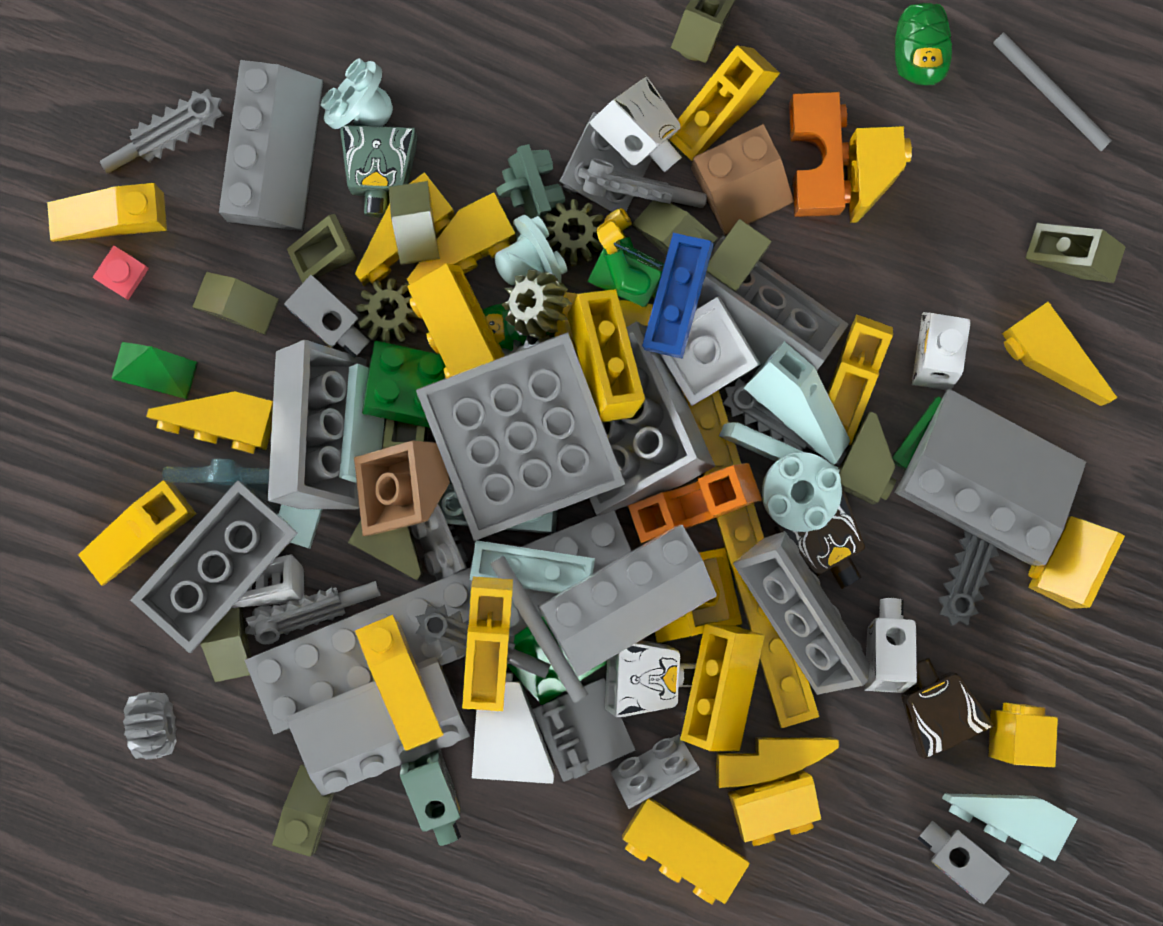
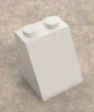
[472,672,555,784]

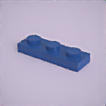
[642,233,713,359]

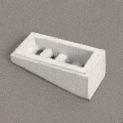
[232,554,304,608]

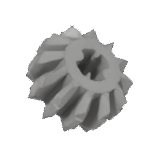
[123,692,177,760]

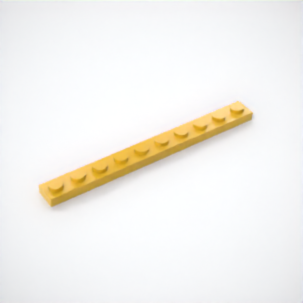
[681,389,819,728]

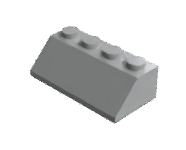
[219,60,323,231]
[696,236,849,371]
[268,340,366,509]
[130,481,298,653]
[537,525,717,677]
[732,531,870,695]
[286,656,470,796]

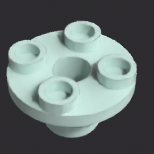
[321,58,393,129]
[495,215,567,285]
[762,452,842,532]

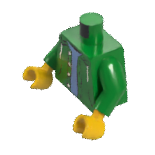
[587,208,664,307]

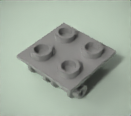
[559,112,652,212]
[409,504,468,581]
[532,678,635,782]
[611,734,700,809]

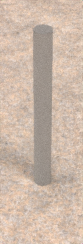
[993,32,1112,151]
[490,556,588,703]

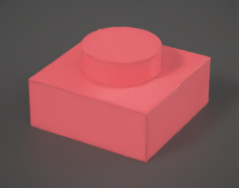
[92,246,149,300]

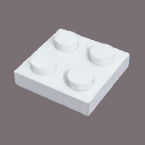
[660,297,760,406]

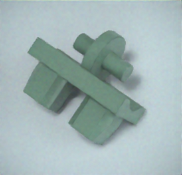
[496,144,565,219]

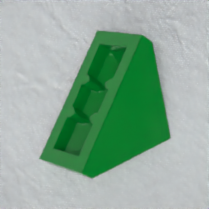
[112,342,198,399]

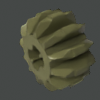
[545,199,604,266]
[501,270,572,338]
[356,278,420,344]

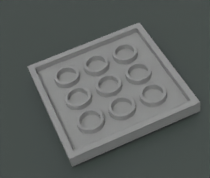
[416,332,625,541]

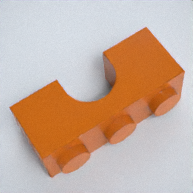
[789,92,851,217]
[628,463,762,543]

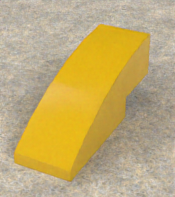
[827,314,893,445]
[462,576,513,711]
[716,737,839,788]

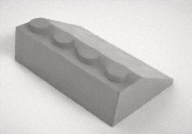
[578,321,715,516]
[894,389,1086,566]

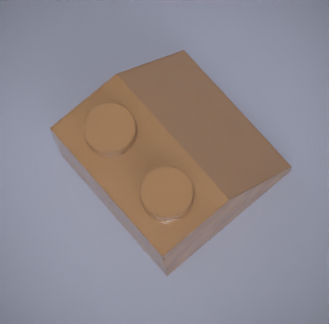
[691,124,794,236]
[354,441,450,536]

